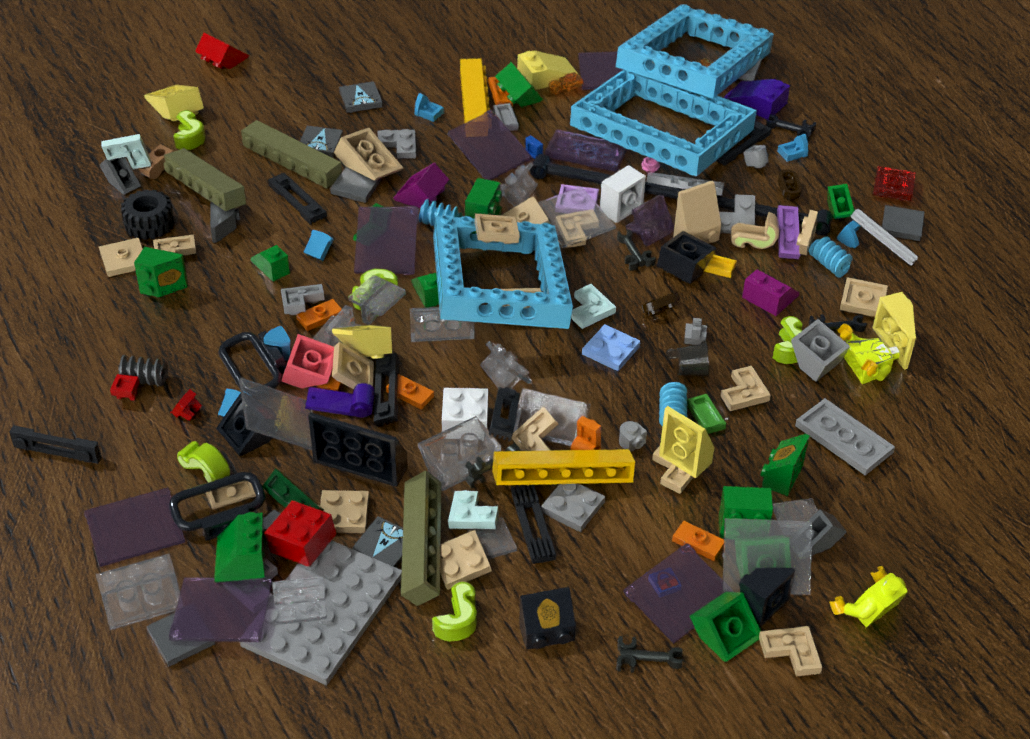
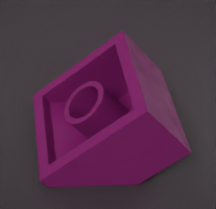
[393,162,449,208]
[742,269,800,316]

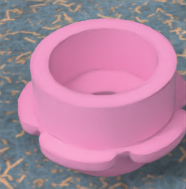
[641,157,660,173]

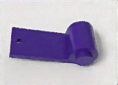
[305,383,375,418]

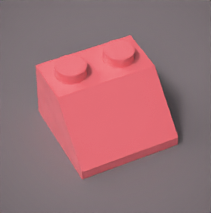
[281,334,334,388]

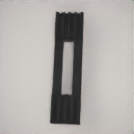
[716,121,772,166]
[268,173,327,225]
[374,353,399,427]
[489,387,520,441]
[9,425,102,464]
[511,485,556,564]

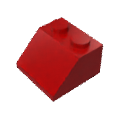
[195,33,249,69]

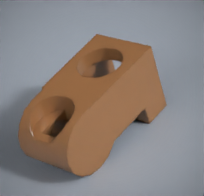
[138,144,173,179]

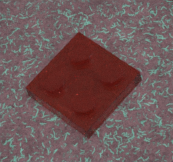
[873,166,916,201]

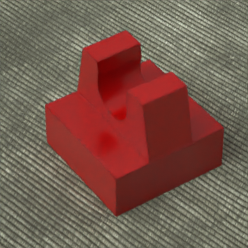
[110,374,140,401]
[170,389,202,421]

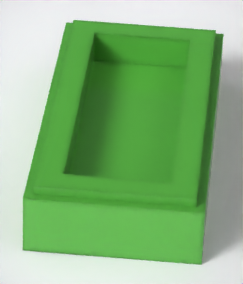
[687,394,726,434]

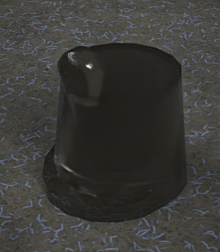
[666,341,709,376]

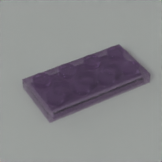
[545,129,627,172]

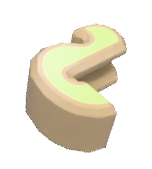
[731,212,779,249]

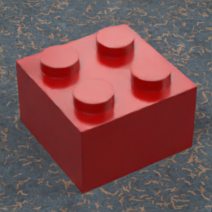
[265,500,337,567]

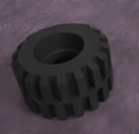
[121,190,174,240]

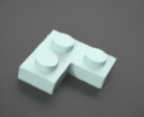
[101,134,151,170]
[571,284,616,329]
[448,490,499,529]

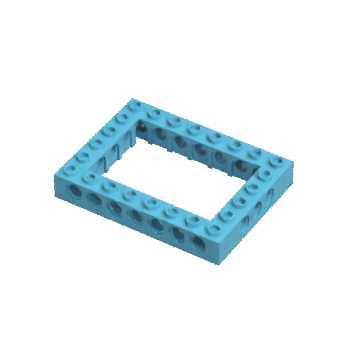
[616,5,774,99]
[570,70,757,176]
[433,215,573,329]

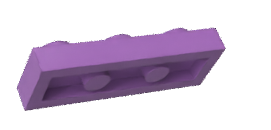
[777,205,800,259]

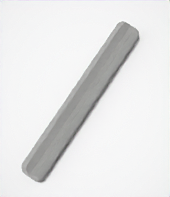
[851,209,918,265]

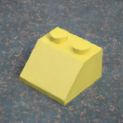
[332,325,392,359]

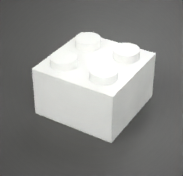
[600,165,646,223]
[442,388,488,439]

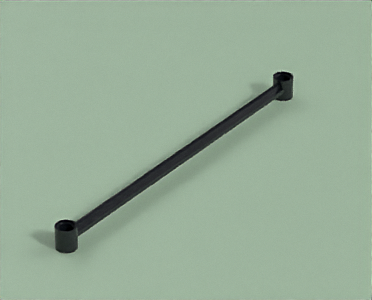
[530,154,833,235]

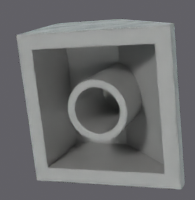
[791,319,850,382]

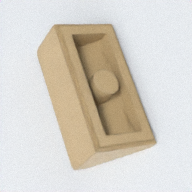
[206,481,256,510]

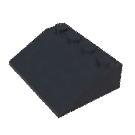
[308,412,408,487]

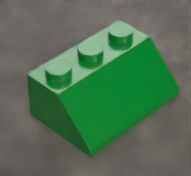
[214,512,266,583]

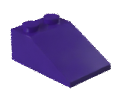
[724,79,790,120]

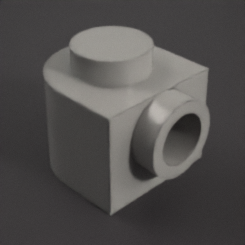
[744,145,769,168]
[619,421,647,452]

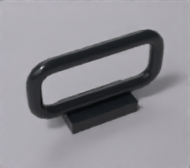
[218,330,286,397]
[169,472,266,541]

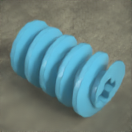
[419,199,463,226]
[808,236,853,278]
[659,382,687,427]

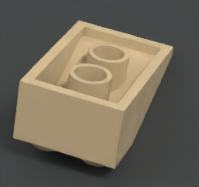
[334,128,403,181]
[673,181,721,244]

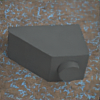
[99,157,141,195]
[210,202,240,243]
[789,509,847,559]

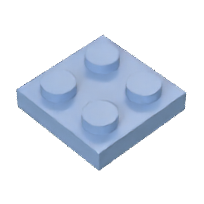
[582,324,641,371]

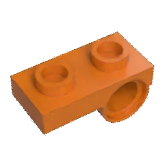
[570,415,601,450]

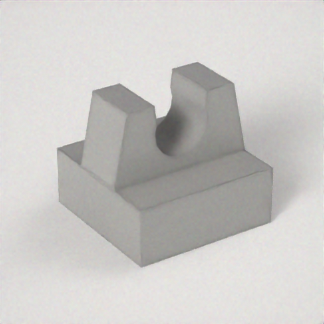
[684,318,707,346]

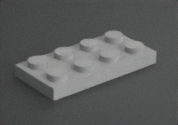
[795,398,895,475]

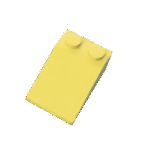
[518,51,580,90]
[144,85,204,121]
[873,292,916,370]
[659,406,714,478]

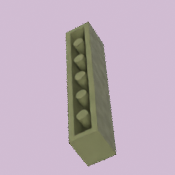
[241,120,342,188]
[164,148,246,211]
[401,470,441,606]

